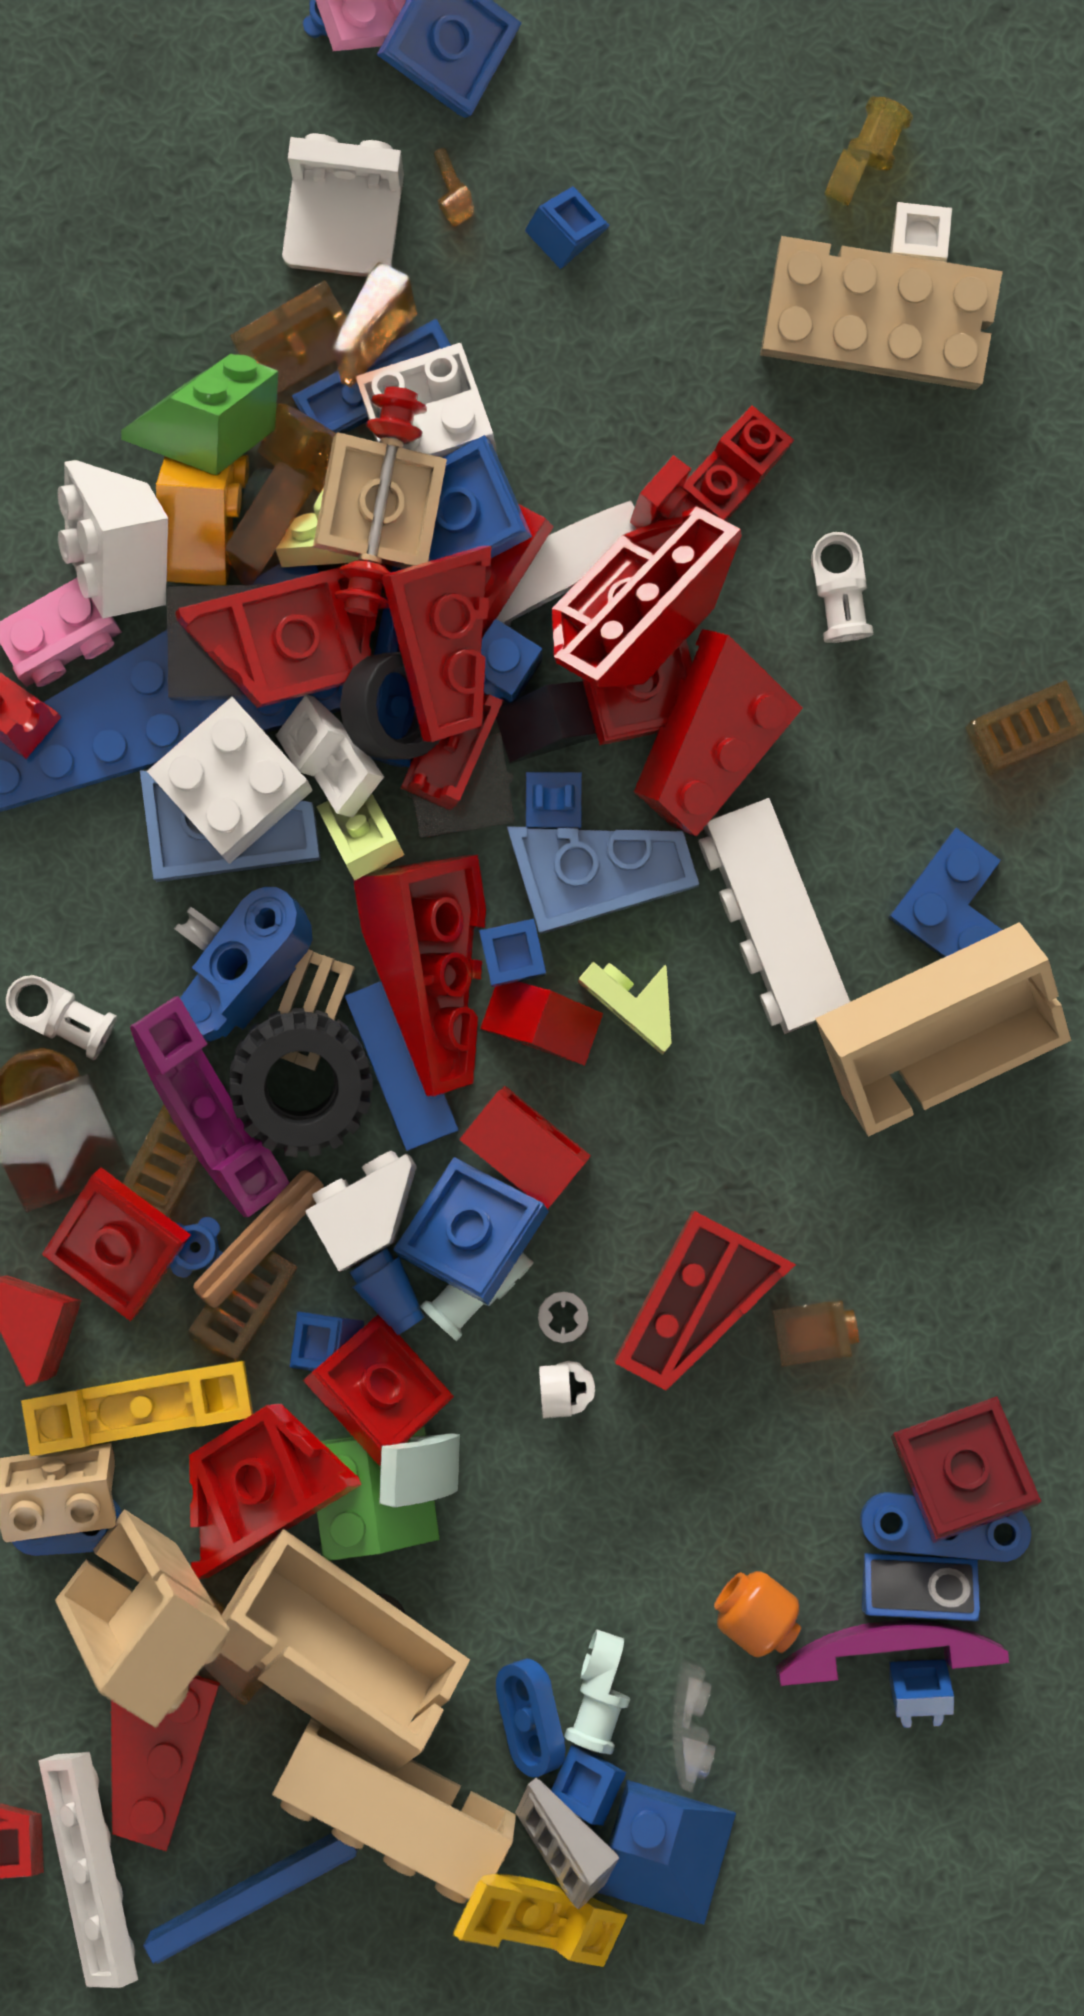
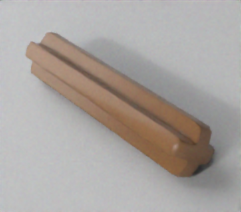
[193,1170,324,1307]

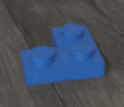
[889,828,1002,958]

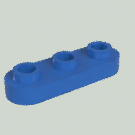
[860,1492,1031,1562]

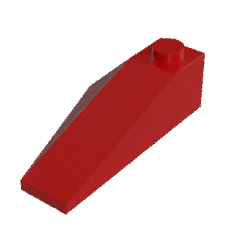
[353,854,486,1096]

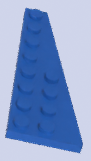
[0,564,343,812]

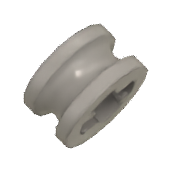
[174,907,221,951]
[538,1292,589,1343]

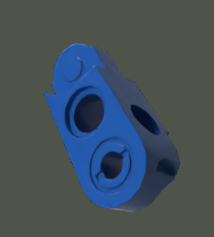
[180,887,313,1041]

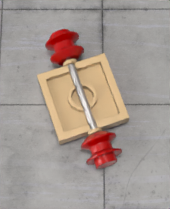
[313,386,447,617]

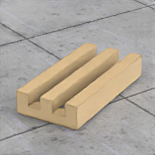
[278,949,355,1071]

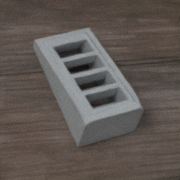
[515,1778,619,1910]

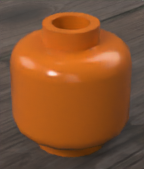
[714,1571,801,1657]

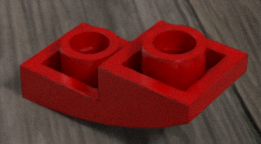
[683,405,794,521]

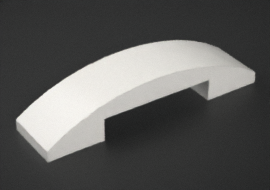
[497,501,637,627]

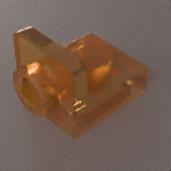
[771,1299,859,1367]

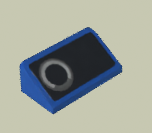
[862,1553,980,1621]

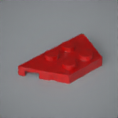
[175,563,385,708]
[189,1404,361,1579]

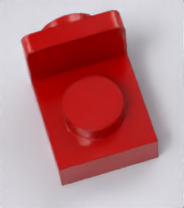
[629,455,696,529]

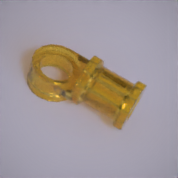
[824,96,913,206]

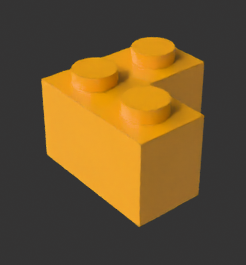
[156,455,249,586]

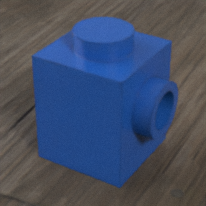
[481,618,543,703]

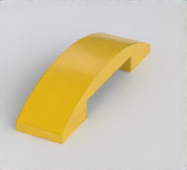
[21,1361,253,1457]
[453,1874,628,1967]

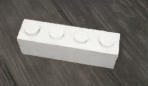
[699,798,850,1034]

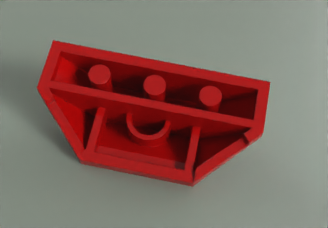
[552,506,742,688]

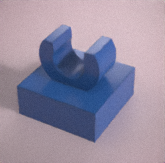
[526,772,582,830]
[479,918,546,987]
[889,1659,954,1728]
[551,1745,626,1826]

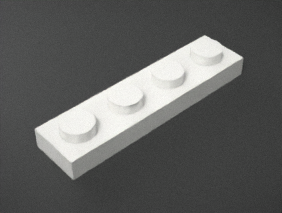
[39,1752,138,1988]

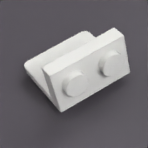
[282,134,404,279]

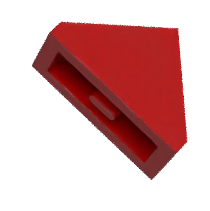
[480,981,603,1066]

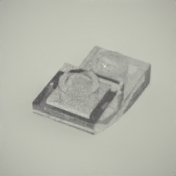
[671,1659,716,1792]

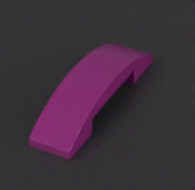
[130,996,290,1217]
[776,1620,1009,1686]

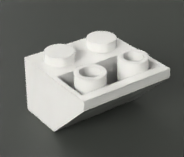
[356,343,498,458]
[58,460,168,618]
[305,1150,417,1271]

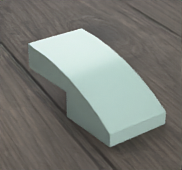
[380,1433,460,1507]

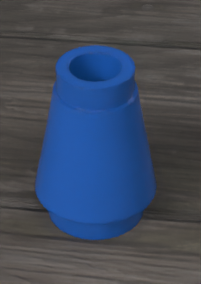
[349,1248,425,1335]

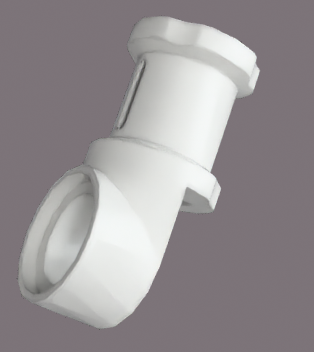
[811,532,874,643]
[6,975,117,1060]
[539,1361,595,1418]

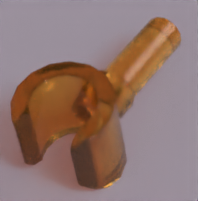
[434,148,475,227]

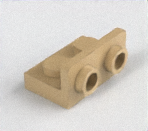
[0,1443,116,1542]

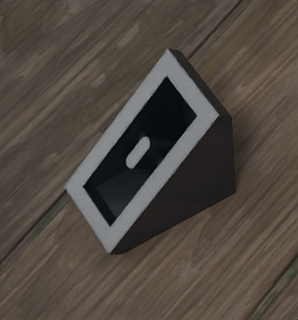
[496,681,598,764]

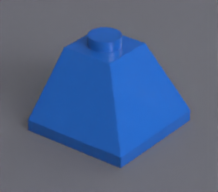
[597,1780,736,1925]

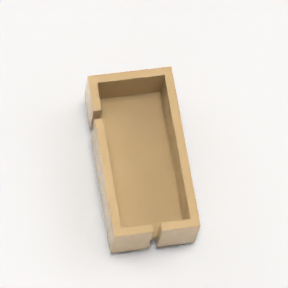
[760,236,1003,390]
[815,922,1071,1137]
[55,1509,230,1727]
[220,1529,470,1774]
[272,1717,516,1904]

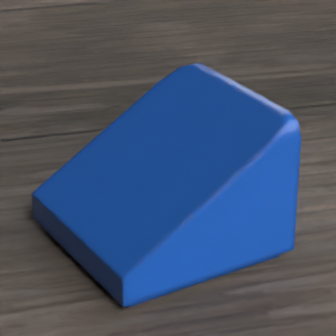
[525,186,609,269]
[290,1312,364,1371]

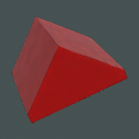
[0,1275,82,1386]

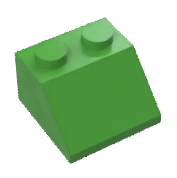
[121,354,278,475]
[317,1427,440,1561]

